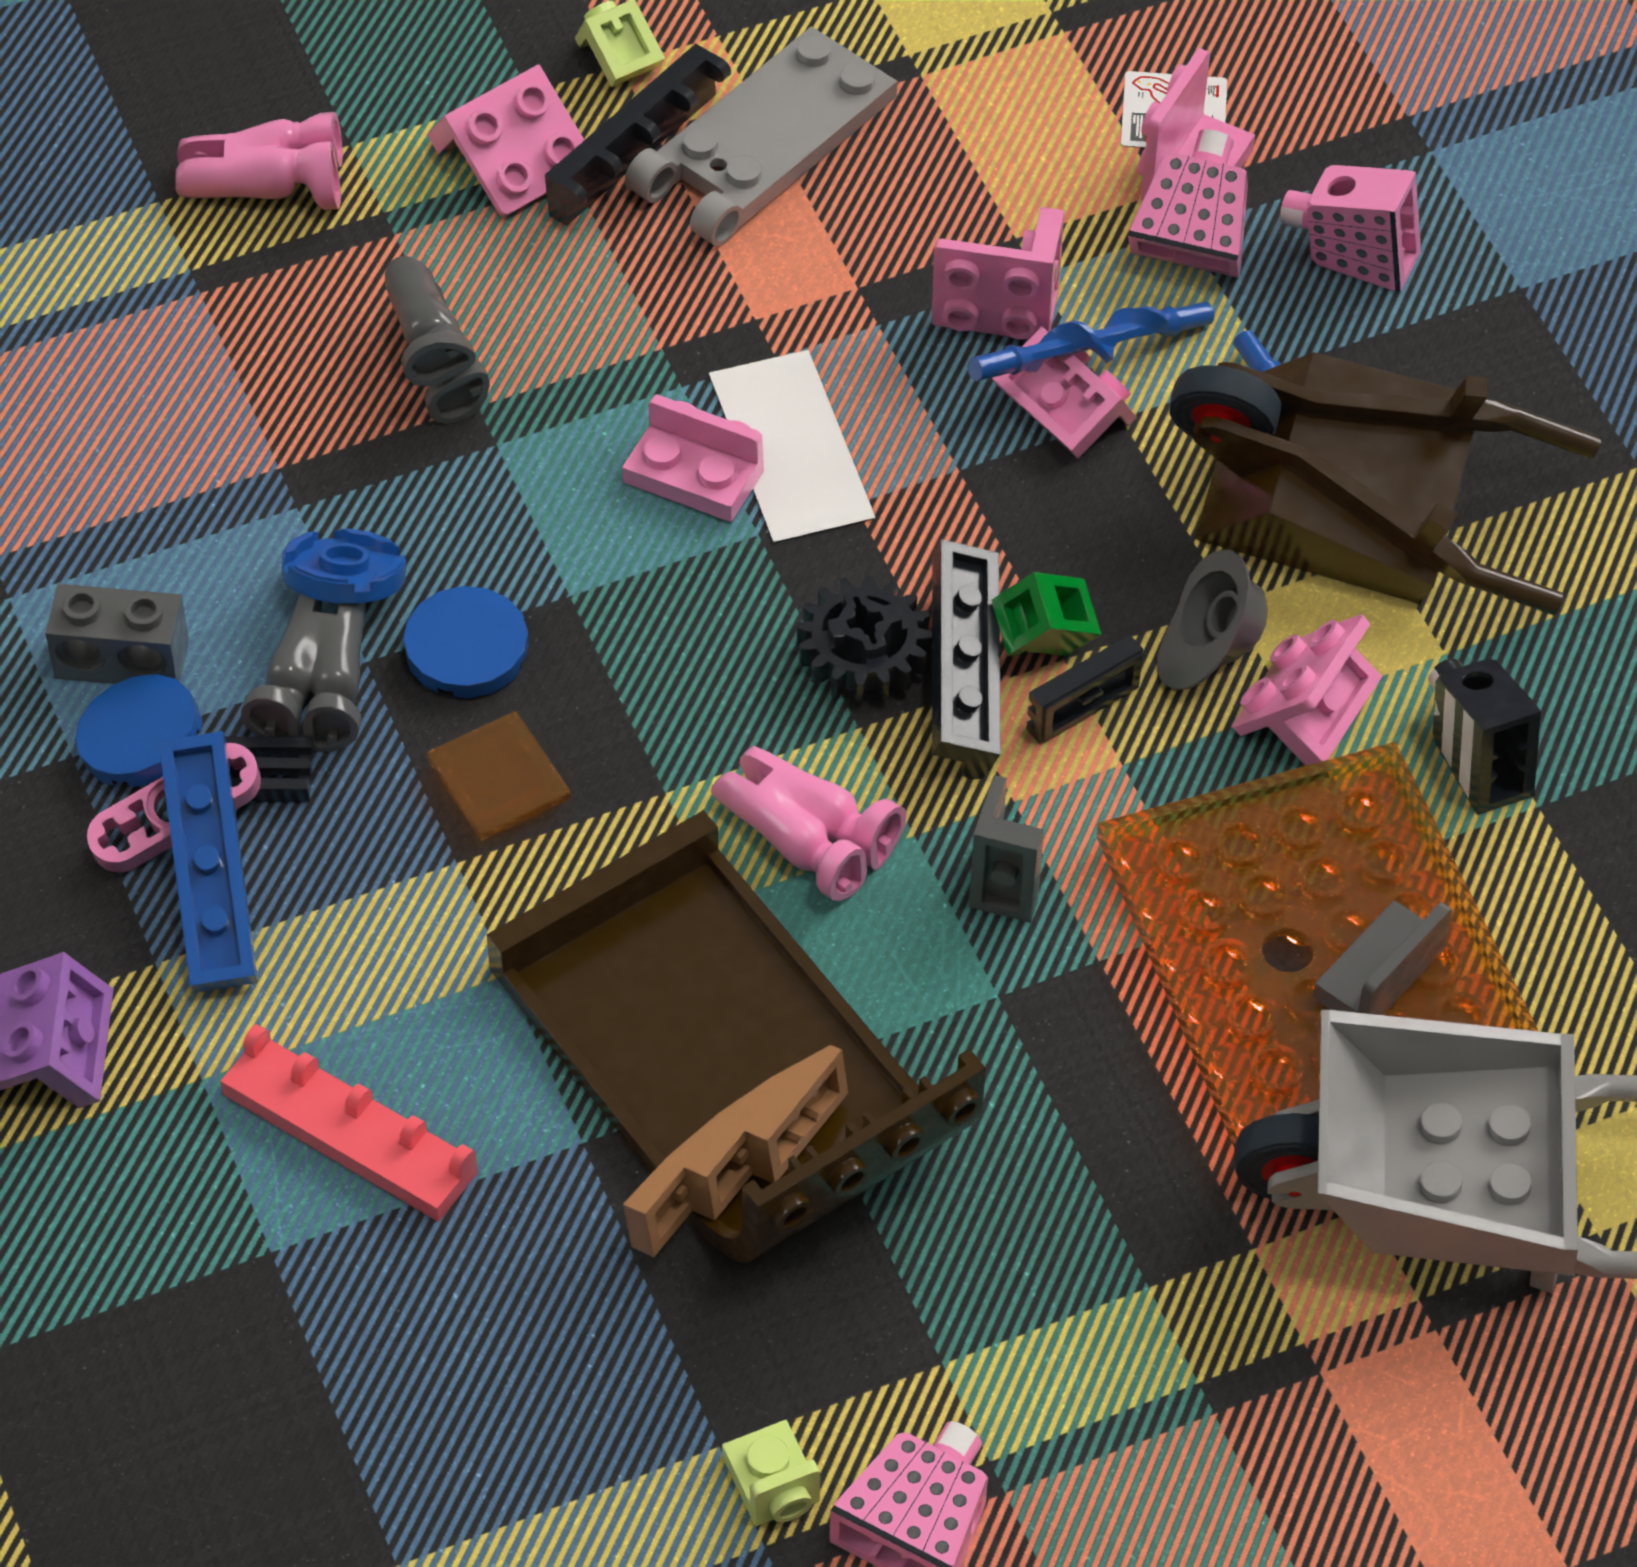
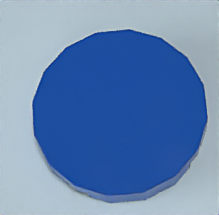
[282,529,406,603]
[403,586,529,699]
[75,674,203,787]

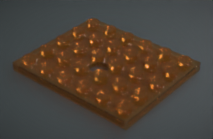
[1096,741,1538,1148]

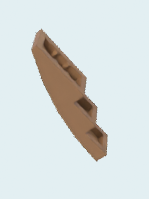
[623,1045,848,1257]

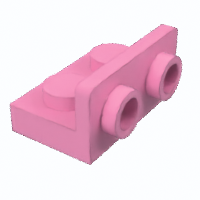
[992,326,1137,459]
[622,395,764,522]

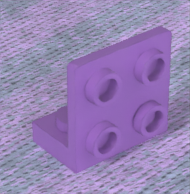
[0,952,114,1108]

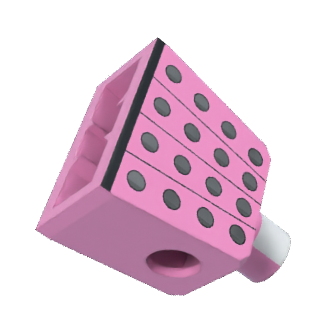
[1128,129,1248,278]
[1280,165,1421,292]
[830,1421,988,1567]

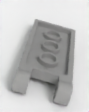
[625,26,898,247]

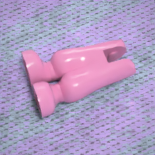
[175,112,343,210]
[711,745,907,901]

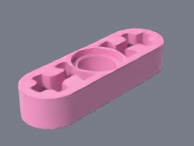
[87,743,261,872]

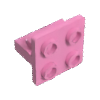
[1231,614,1382,770]

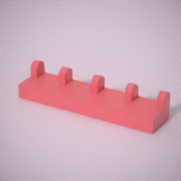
[220,1024,478,1222]

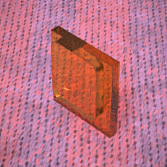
[427,711,571,841]

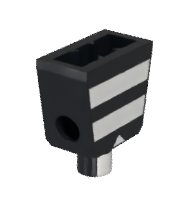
[1428,659,1541,815]

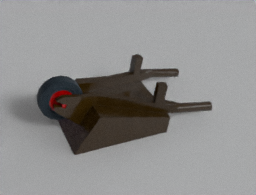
[1169,352,1601,616]

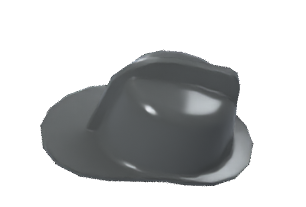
[1157,550,1268,690]

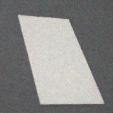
[709,350,876,542]

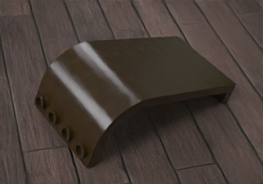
[487,810,986,1263]

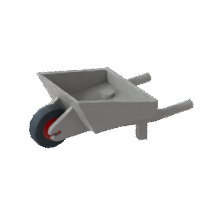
[1234,1010,1637,1294]

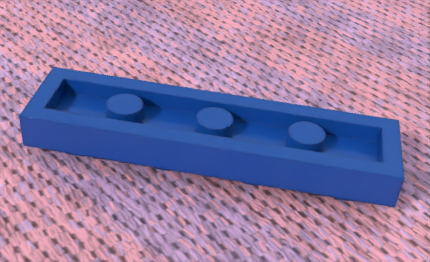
[159,731,258,993]

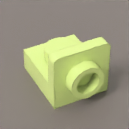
[575,0,665,87]
[722,1420,820,1527]

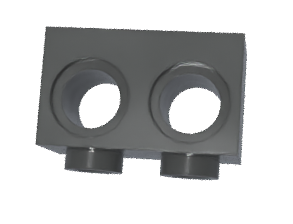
[45,584,189,684]

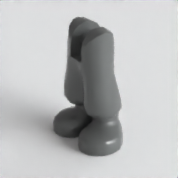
[385,256,490,424]
[241,594,366,752]

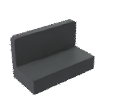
[969,775,1044,923]
[1313,900,1453,1015]

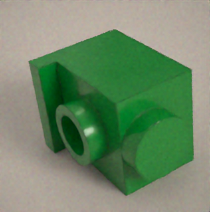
[991,572,1101,657]

